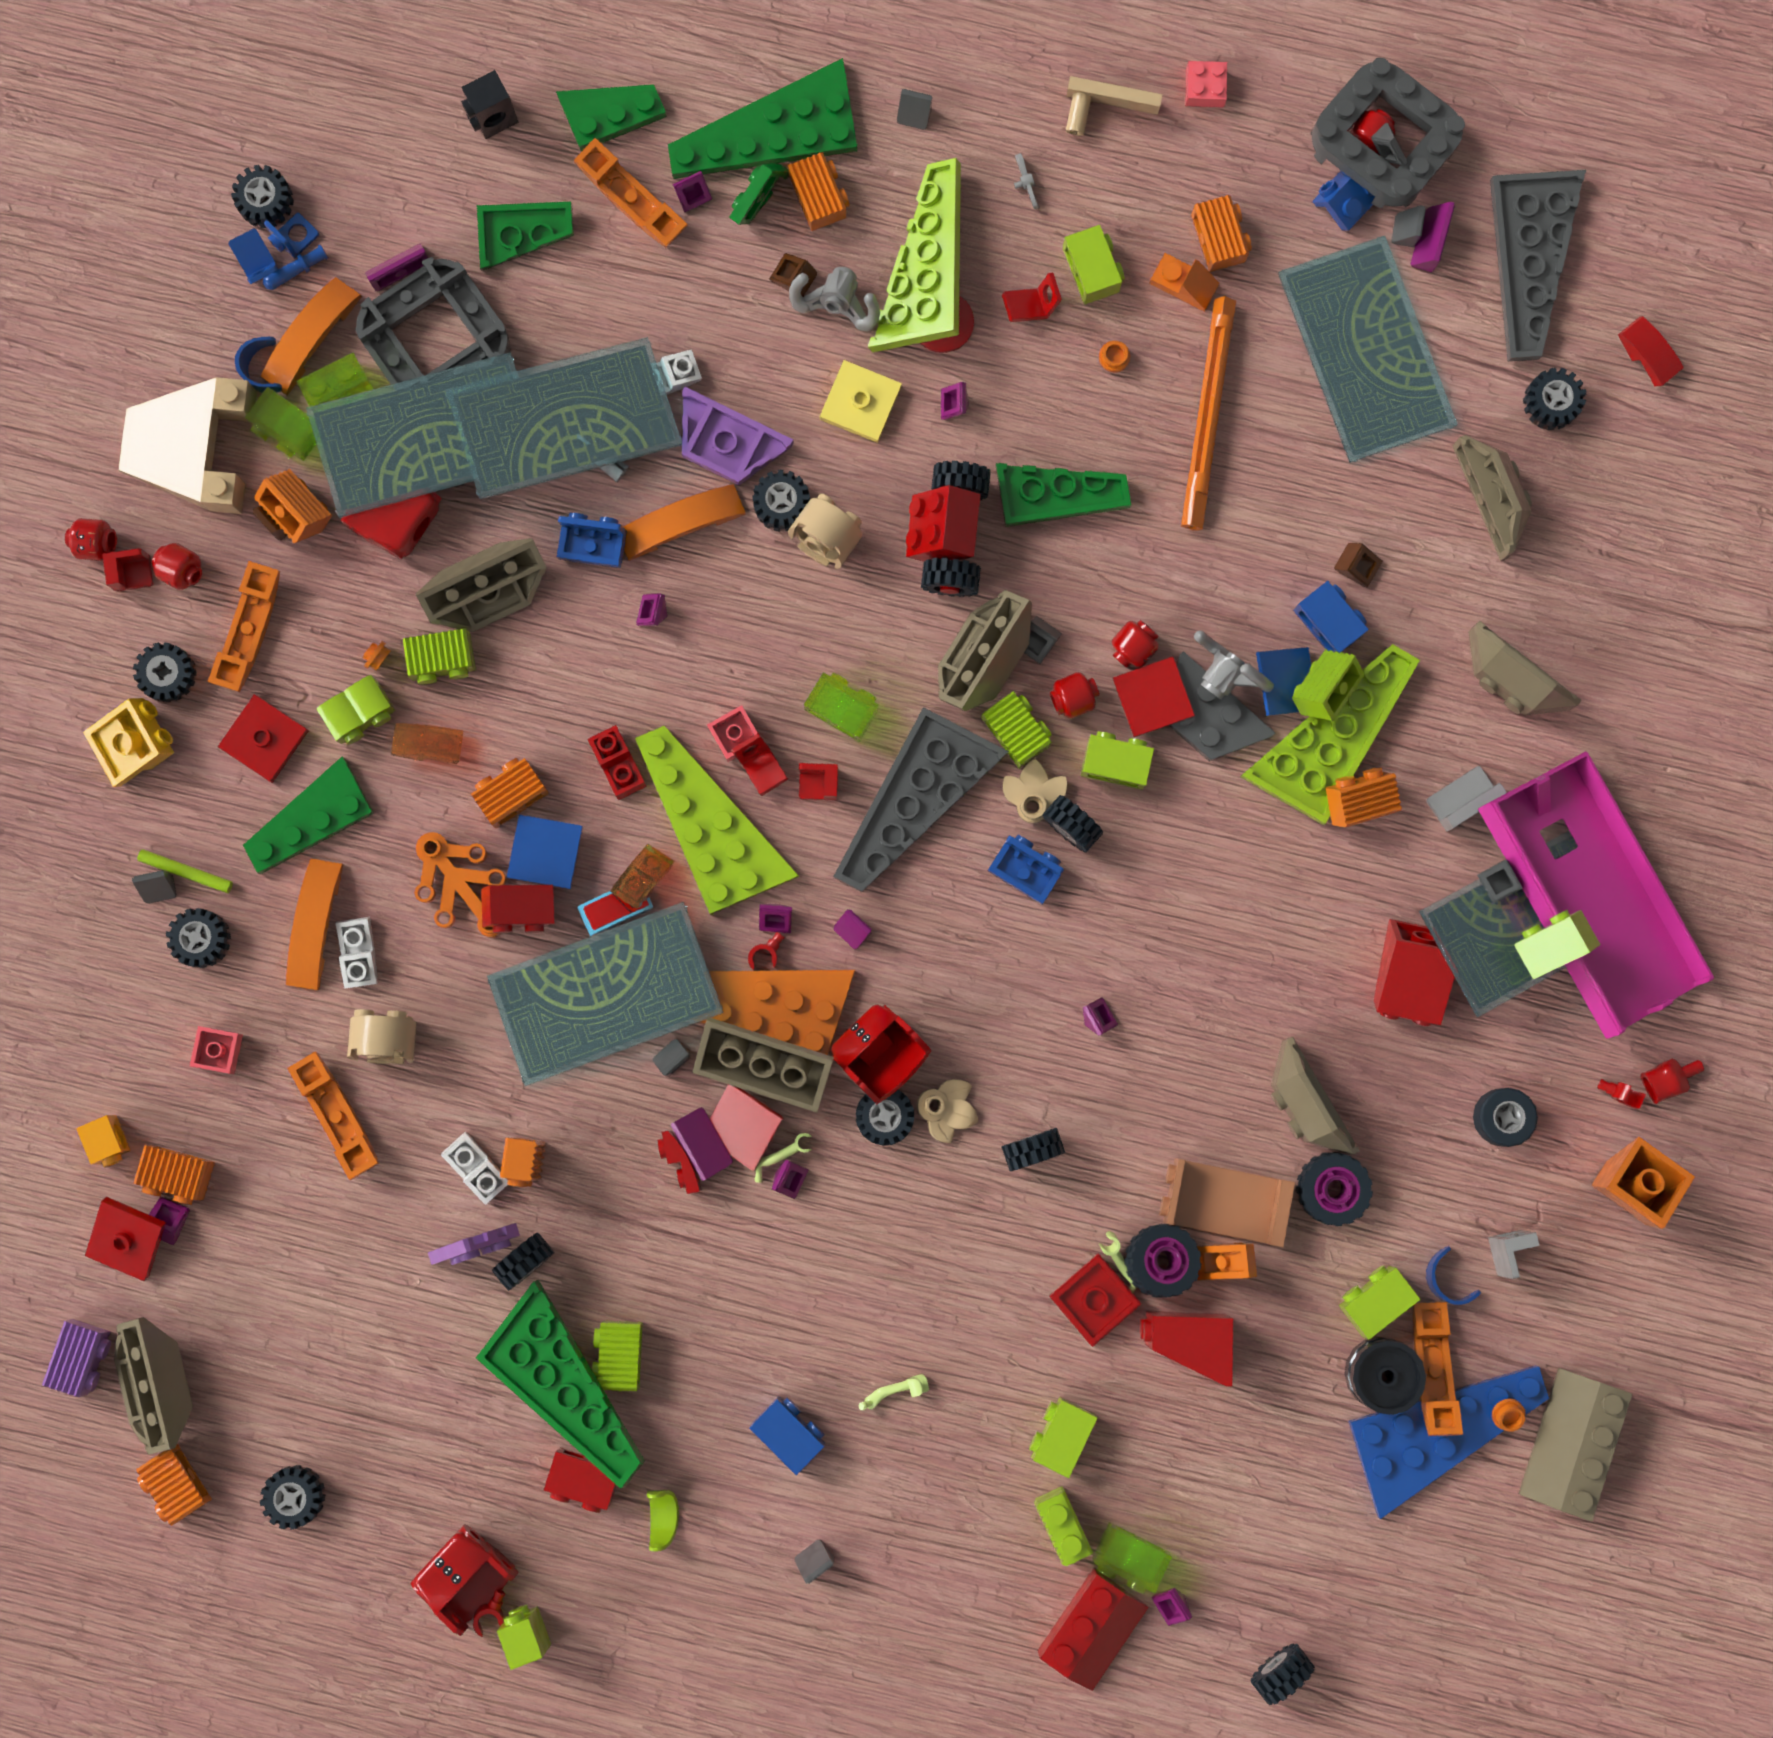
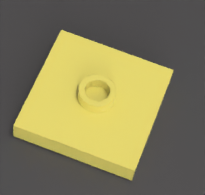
[819,360,902,443]

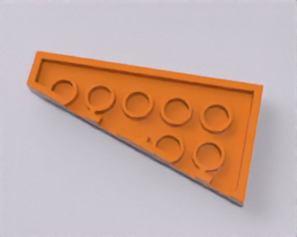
[650,970,855,1055]

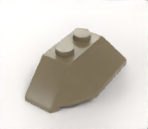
[1453,435,1532,561]
[415,538,547,632]
[938,590,1032,711]
[1468,621,1582,715]
[1271,1037,1360,1154]
[114,1317,193,1455]

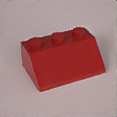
[1037,1568,1149,1691]

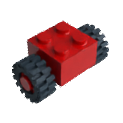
[906,460,991,597]

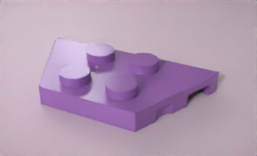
[682,387,794,485]
[428,1223,520,1265]

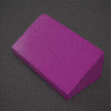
[1410,202,1455,272]
[365,244,428,292]
[671,1107,733,1182]

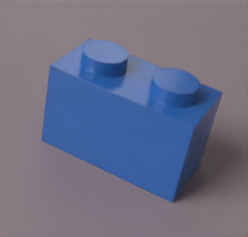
[1293,580,1369,653]
[749,1396,825,1476]

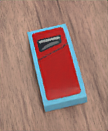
[577,878,653,937]

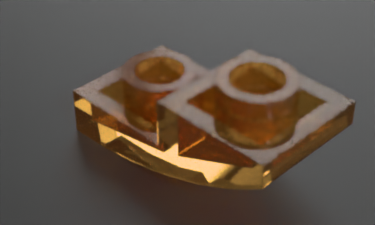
[391,723,463,764]
[610,844,674,909]

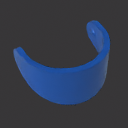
[235,336,282,394]
[1426,1246,1481,1305]

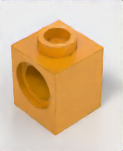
[76,1115,131,1168]

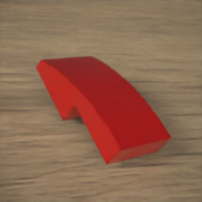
[1618,316,1684,386]
[588,725,647,801]
[657,1131,702,1194]

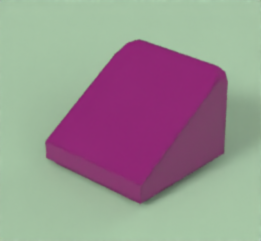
[833,909,872,949]
[149,1196,190,1245]

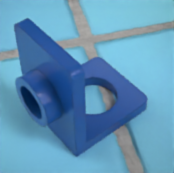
[264,213,319,259]
[228,228,278,284]

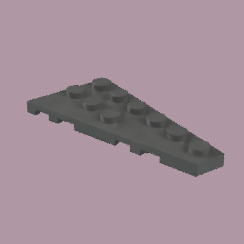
[1490,170,1586,362]
[833,707,1009,892]

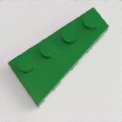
[995,463,1131,527]
[243,756,374,875]

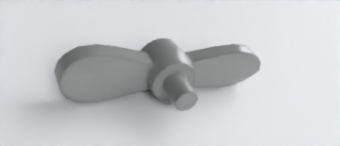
[1014,153,1039,210]

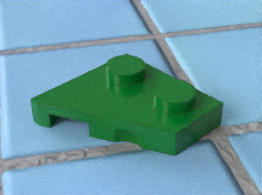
[729,164,789,225]

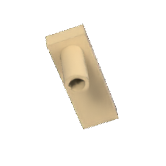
[1066,76,1163,136]

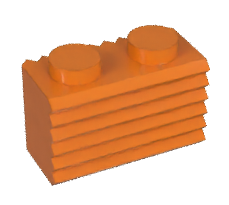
[788,152,850,231]
[1191,195,1252,272]
[254,468,332,543]
[471,758,549,829]
[1326,768,1402,828]
[500,1137,546,1187]
[133,1145,215,1205]
[136,1444,212,1526]

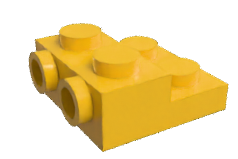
[83,698,174,787]

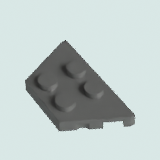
[1169,651,1275,762]

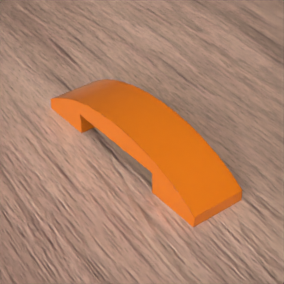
[574,138,688,248]
[261,277,362,396]
[624,484,746,561]
[208,561,280,692]
[286,858,343,991]
[287,1051,379,1181]
[1413,1302,1463,1436]

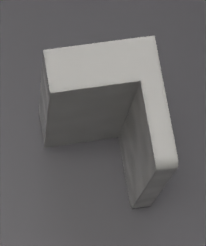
[1426,766,1507,832]
[1488,1230,1540,1279]

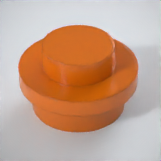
[1099,341,1131,373]
[362,640,391,671]
[1492,1399,1525,1432]

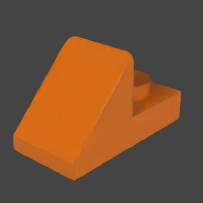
[1149,253,1220,312]
[1197,1242,1257,1280]

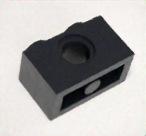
[461,70,519,139]

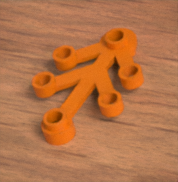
[414,832,507,938]

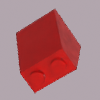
[1373,919,1456,1026]
[1140,1311,1233,1387]

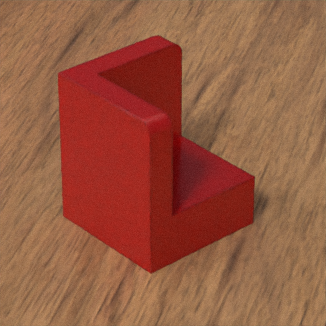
[102,548,153,592]
[799,763,838,801]

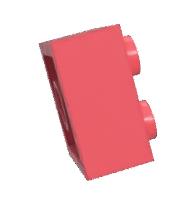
[1185,61,1227,107]
[707,705,758,762]
[190,1026,243,1074]

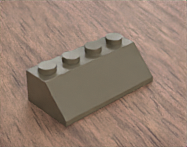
[692,1017,834,1113]
[1518,1368,1632,1522]

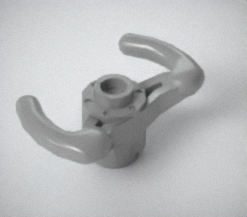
[789,267,880,331]
[1194,630,1274,700]

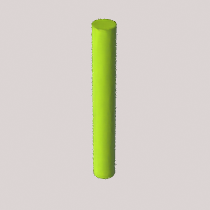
[137,849,233,894]

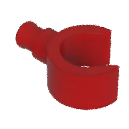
[748,932,785,971]
[1597,1079,1646,1109]
[473,1589,506,1637]

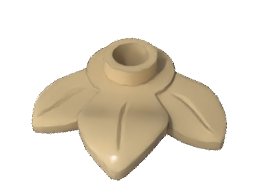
[1003,759,1067,823]
[917,1079,978,1143]

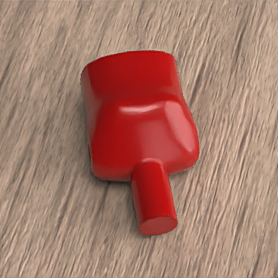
[1640,1058,1704,1104]

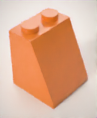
[1591,1137,1695,1229]

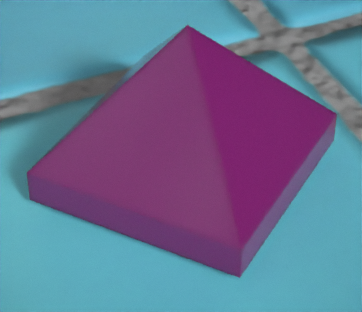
[673,171,712,212]
[941,382,969,420]
[636,594,668,626]
[759,904,792,933]
[1083,997,1118,1036]
[772,1160,808,1199]
[1151,1588,1192,1626]

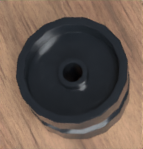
[1344,1337,1426,1415]

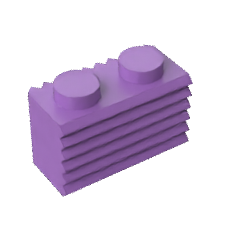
[42,1319,111,1397]

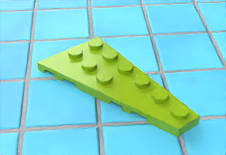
[868,158,961,352]
[1240,644,1420,825]
[635,726,799,915]

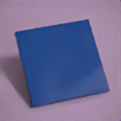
[1256,647,1311,716]
[507,815,583,889]

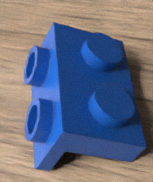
[1312,169,1375,231]
[556,513,627,568]
[988,835,1064,905]

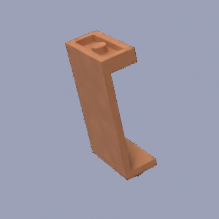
[1159,1158,1295,1247]

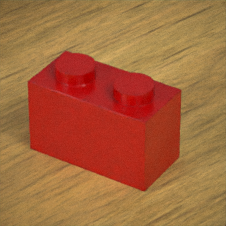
[481,885,555,933]
[544,1447,617,1513]

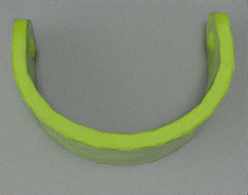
[647,1490,679,1551]

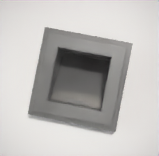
[795,1539,834,1584]

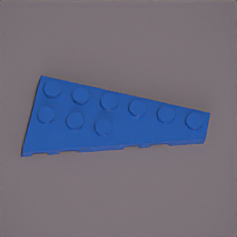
[1349,1365,1549,1519]

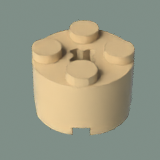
[788,494,862,569]
[347,1009,417,1064]

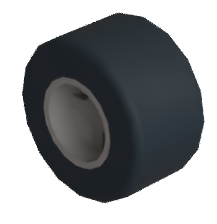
[1473,1088,1538,1147]

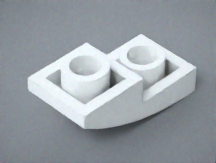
[650,349,702,397]
[336,917,378,989]
[441,1131,508,1205]

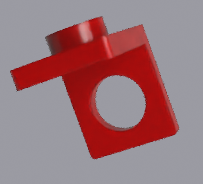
[1002,272,1062,322]
[731,733,788,796]

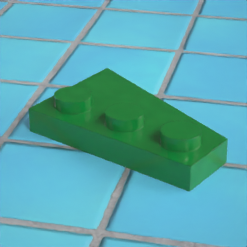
[556,84,667,151]
[477,201,574,271]

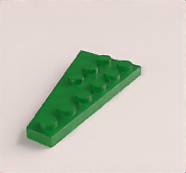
[668,58,857,179]
[476,1280,645,1489]

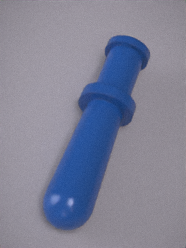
[263,244,329,290]

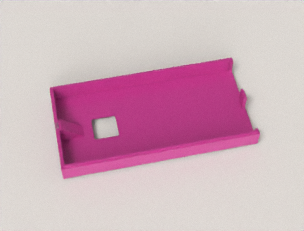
[1478,751,1714,1039]

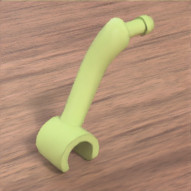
[755,1133,812,1183]
[1099,1231,1138,1293]
[859,1374,929,1411]

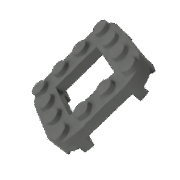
[1310,58,1465,209]
[355,257,511,404]

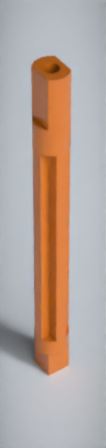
[1181,296,1236,531]

